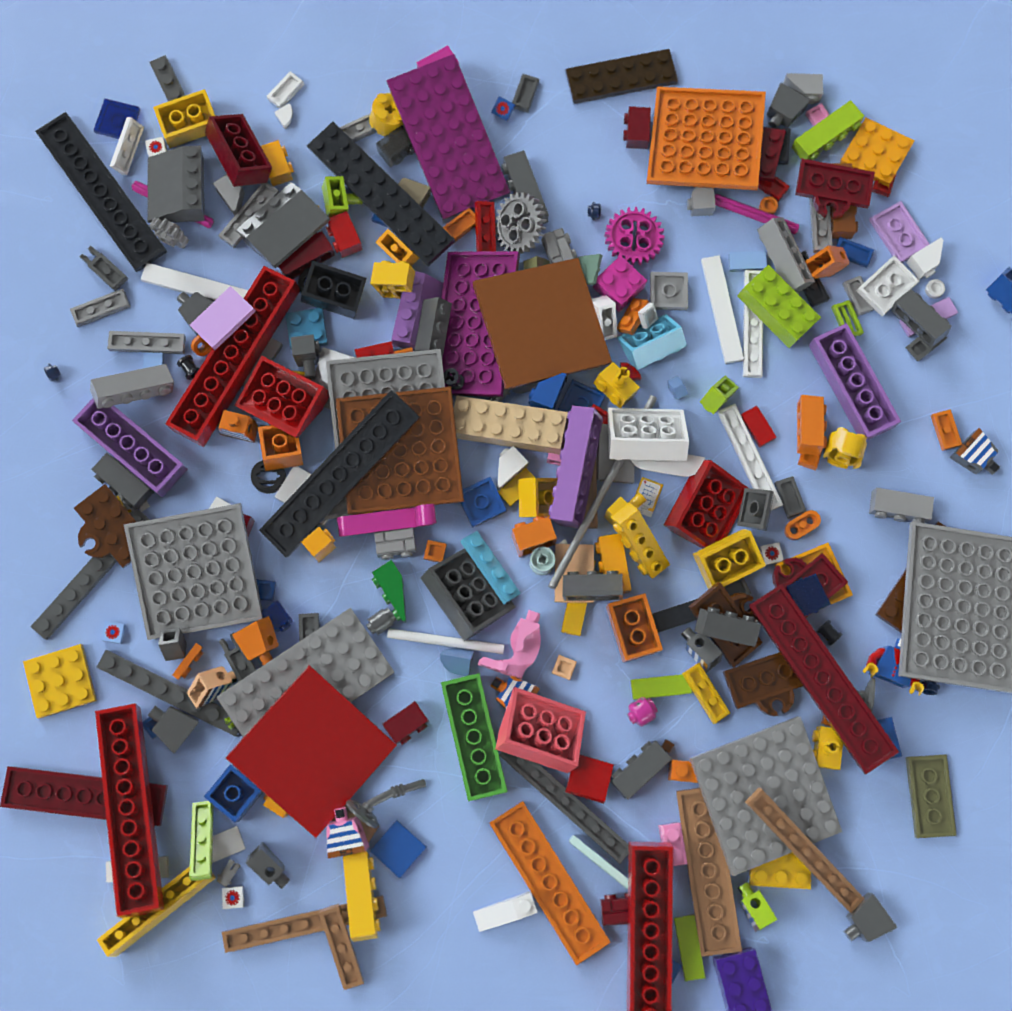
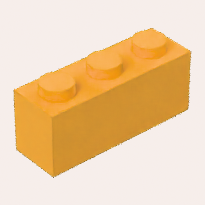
[595,534,631,594]

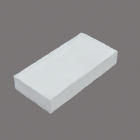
[267,71,304,109]

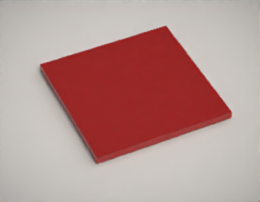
[225,665,397,838]

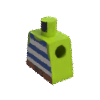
[738,882,777,932]

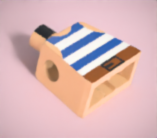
[187,666,237,709]

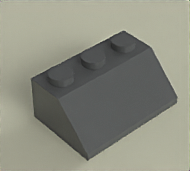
[563,571,623,601]

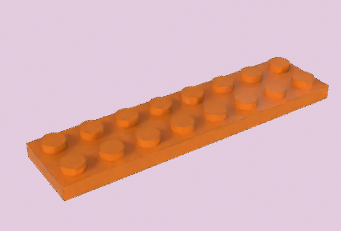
[489,801,611,966]

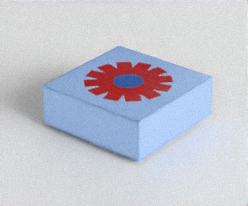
[101,621,126,644]

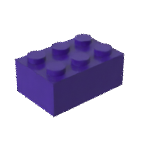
[712,947,772,1011]

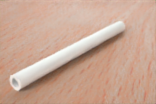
[387,628,505,654]

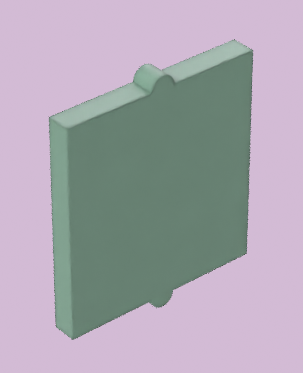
[578,254,603,285]

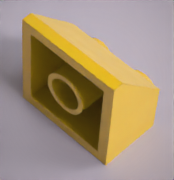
[518,478,558,517]

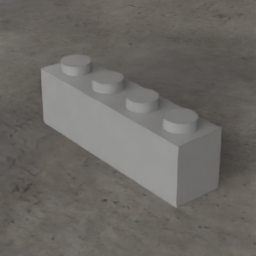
[757,217,815,293]
[90,364,174,409]

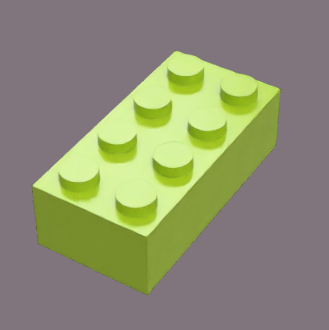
[737,264,821,348]

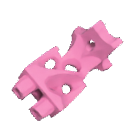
[477,610,541,679]

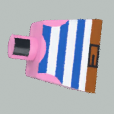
[327,807,369,859]

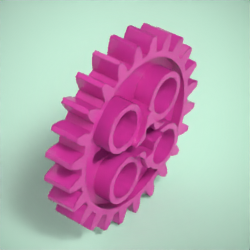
[604,207,665,266]

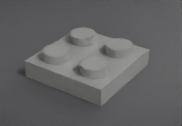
[650,272,688,310]

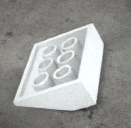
[608,408,689,462]

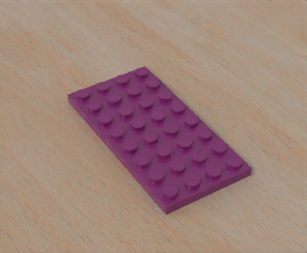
[386,54,510,220]
[442,251,520,397]

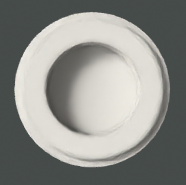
[925,279,945,299]

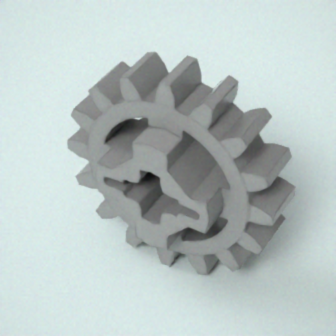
[149,217,189,249]

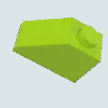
[700,375,739,414]

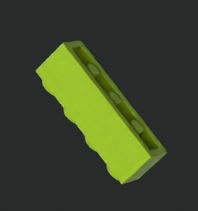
[791,100,864,161]

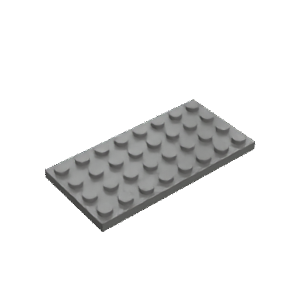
[216,608,394,737]

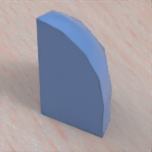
[440,648,474,676]

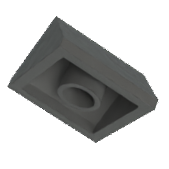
[737,488,774,531]

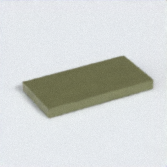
[905,755,957,838]

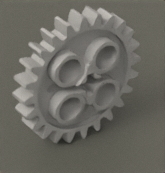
[495,192,547,254]

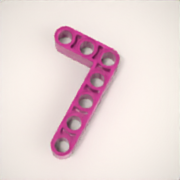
[337,504,437,537]

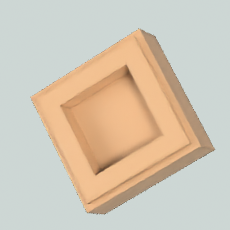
[552,655,577,681]

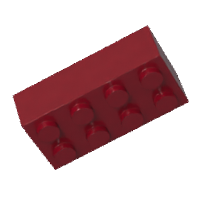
[205,114,272,187]

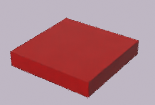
[565,755,614,804]

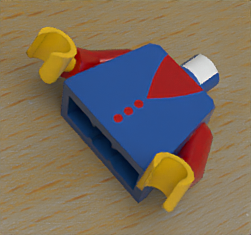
[862,638,924,696]

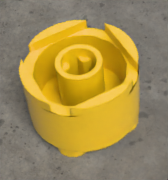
[369,93,404,137]
[823,427,867,469]

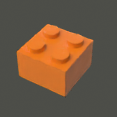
[258,425,303,471]
[511,516,557,557]

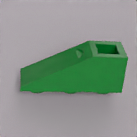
[371,560,406,623]

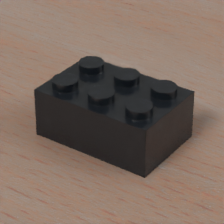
[300,260,367,319]

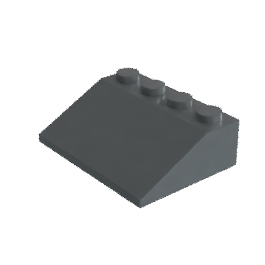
[148,146,204,223]
[236,182,330,268]
[421,548,515,642]

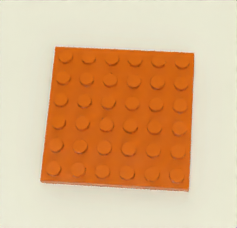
[647,87,766,190]

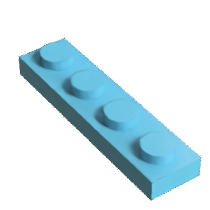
[460,531,521,604]

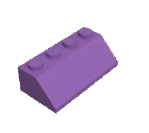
[391,271,443,351]

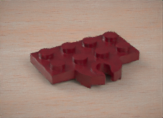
[795,159,875,219]
[772,553,848,618]

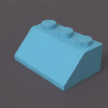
[617,314,687,370]

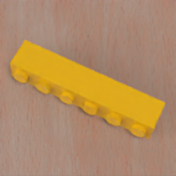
[97,866,216,957]

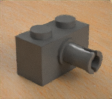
[291,334,322,380]

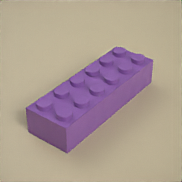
[809,323,901,441]
[72,398,188,497]
[549,405,603,529]

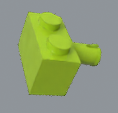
[322,176,363,218]

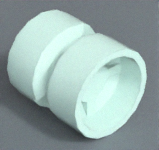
[529,546,555,576]

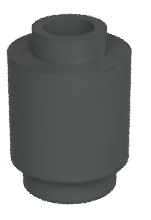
[366,607,396,635]

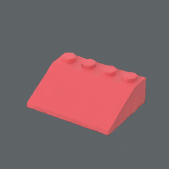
[495,687,586,773]

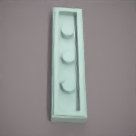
[569,835,628,889]

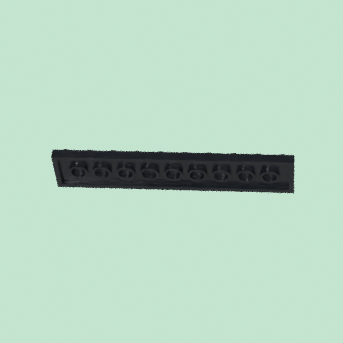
[35,112,167,272]
[306,122,455,267]
[259,390,421,558]

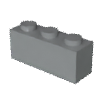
[869,488,934,523]

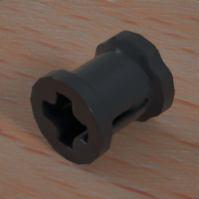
[177,355,200,380]
[443,368,465,390]
[816,620,843,646]

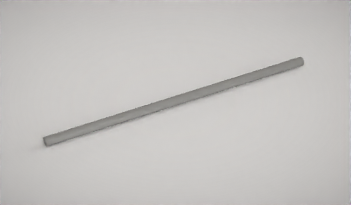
[548,395,657,590]

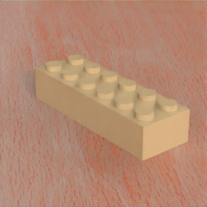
[454,395,569,455]

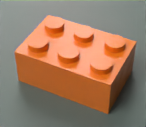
[606,593,663,663]

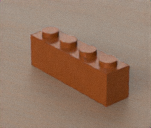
[830,163,858,239]

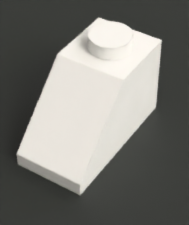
[906,237,944,280]
[592,295,618,340]
[497,446,529,490]

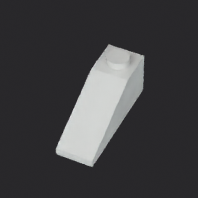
[473,891,538,932]

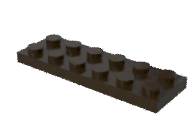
[565,49,678,104]

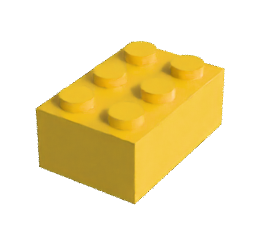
[153,89,215,148]
[693,529,766,589]

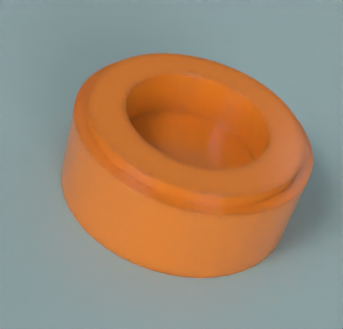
[759,196,778,214]

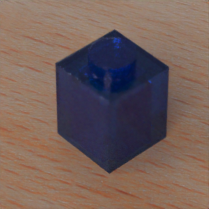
[261,600,293,632]

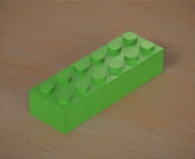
[441,673,507,801]

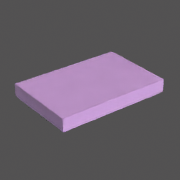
[869,201,929,263]
[190,286,256,350]

